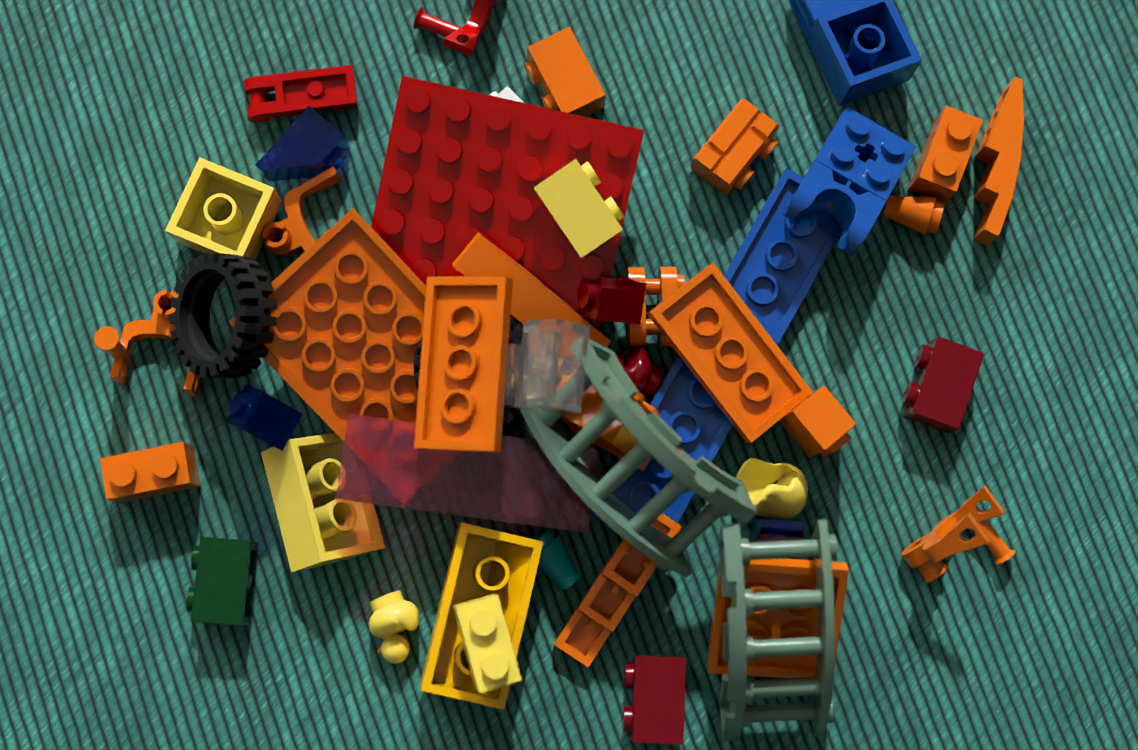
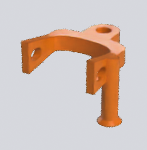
[262,166,343,257]
[94,290,201,398]
[901,485,1016,583]

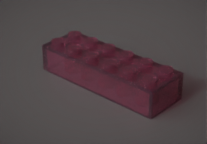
[336,412,600,533]

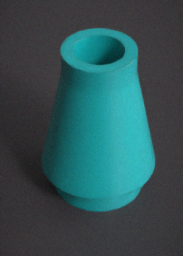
[532,527,581,591]

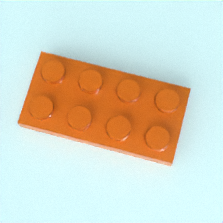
[647,262,813,443]
[414,276,513,453]

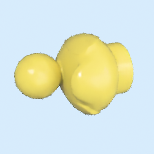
[368,590,419,664]

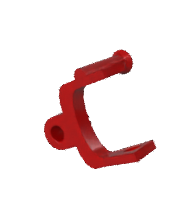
[413,0,498,56]

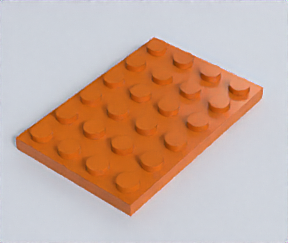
[229,208,514,503]

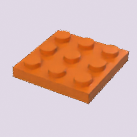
[707,556,849,679]

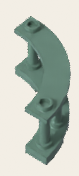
[519,336,757,577]
[718,519,838,741]

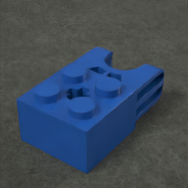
[789,0,922,106]
[782,106,916,256]

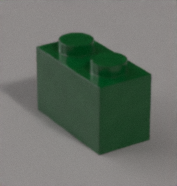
[186,537,258,625]

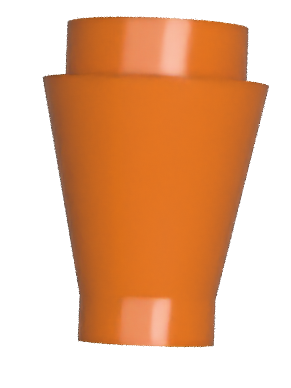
[883,195,945,236]

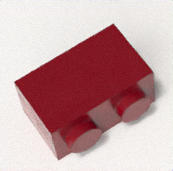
[902,336,985,434]
[623,655,686,744]

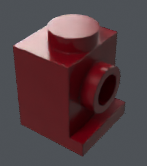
[577,275,647,324]

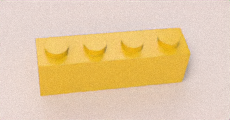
[419,522,543,709]

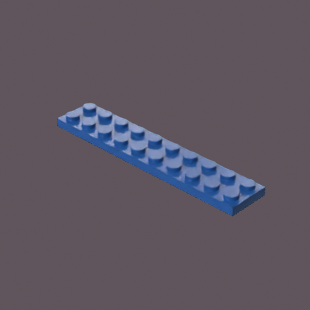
[588,168,841,524]

